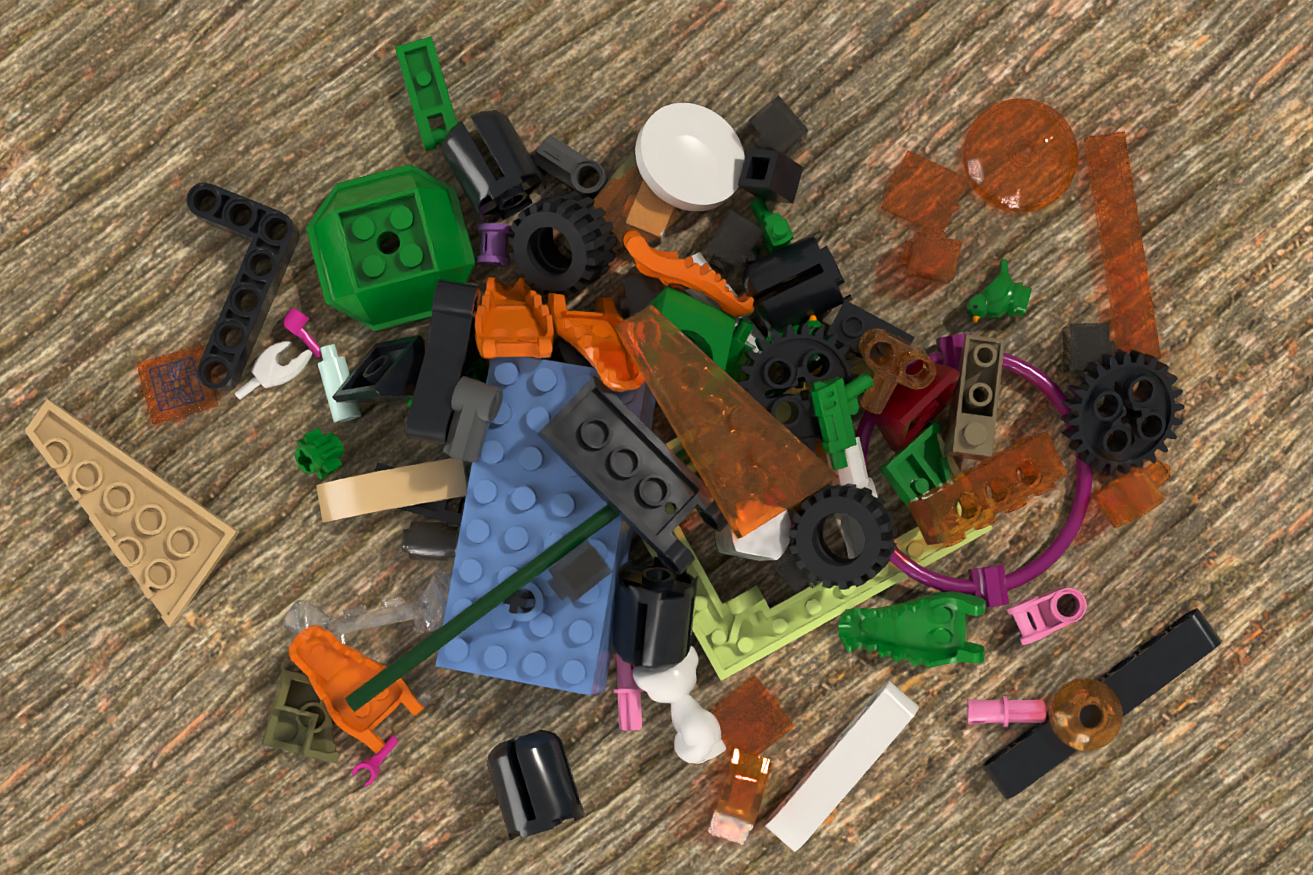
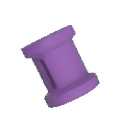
[476,223,512,267]

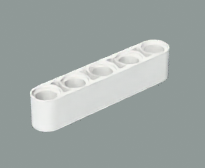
[764,681,919,852]

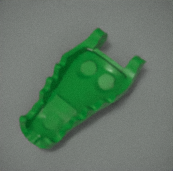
[838,591,986,668]

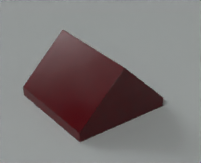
[867,358,960,453]

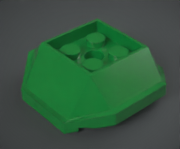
[306,164,477,333]

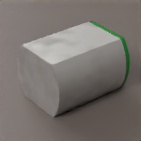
[714,501,791,561]

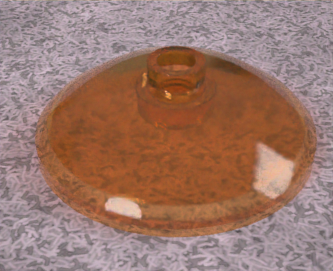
[962,98,1078,213]

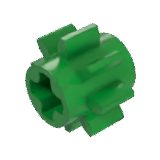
[295,428,344,479]

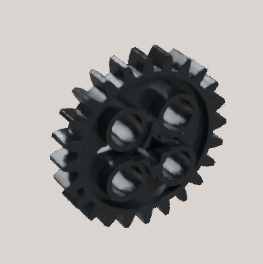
[734,323,864,453]
[1060,349,1185,475]

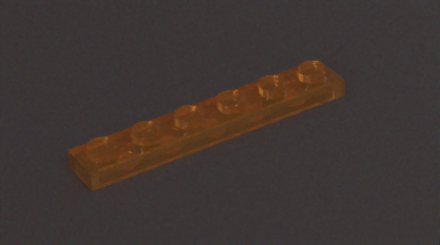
[1084,131,1161,360]

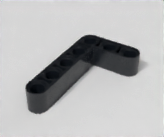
[186,182,300,393]

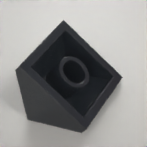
[332,335,425,403]

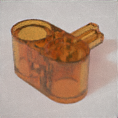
[859,328,936,414]
[1092,460,1171,529]

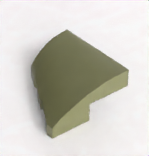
[262,668,339,764]

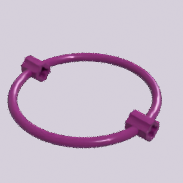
[855,334,1093,607]

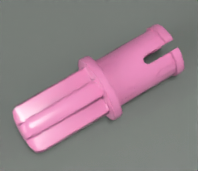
[613,654,645,731]
[967,696,1046,727]

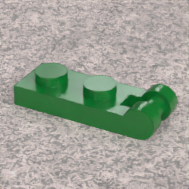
[395,36,458,151]

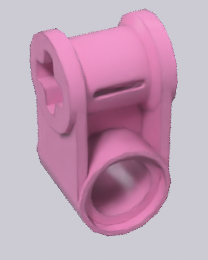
[1006,586,1087,645]

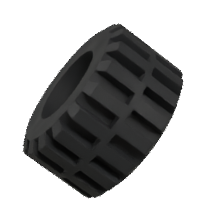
[508,191,617,297]
[789,483,898,590]

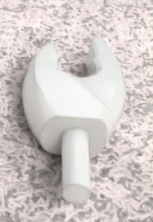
[235,341,313,400]

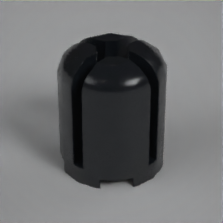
[442,110,547,223]
[742,229,853,332]
[613,557,698,670]
[487,730,585,840]

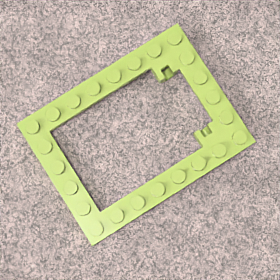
[642,353,993,681]

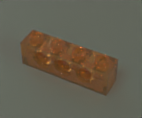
[907,432,1067,548]

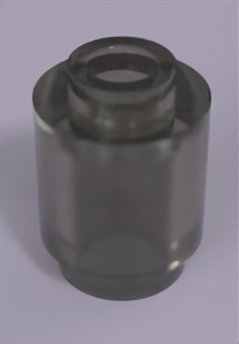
[402,521,459,561]

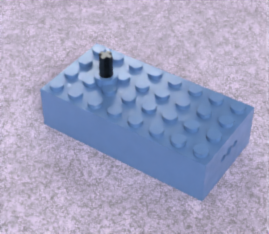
[436,357,659,696]

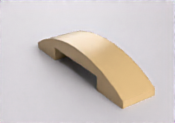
[316,458,468,523]

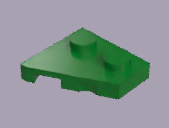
[878,421,958,530]

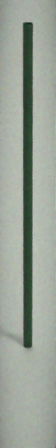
[345,354,822,712]

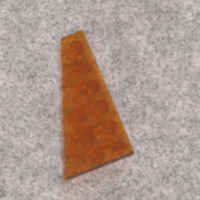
[614,305,839,539]

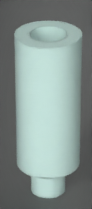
[318,344,361,424]

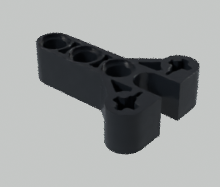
[405,278,481,445]

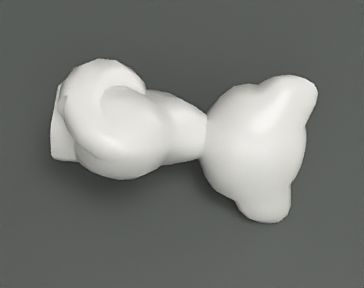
[633,646,726,764]

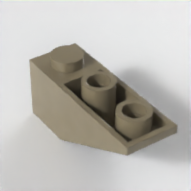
[943,334,1005,461]

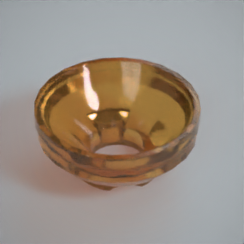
[1049,678,1123,751]

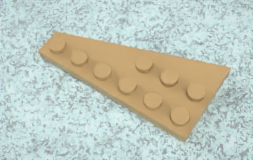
[25,399,240,628]

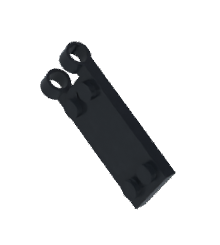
[537,376,735,575]

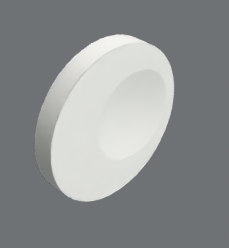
[635,103,745,211]

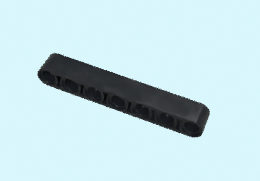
[982,608,1222,799]

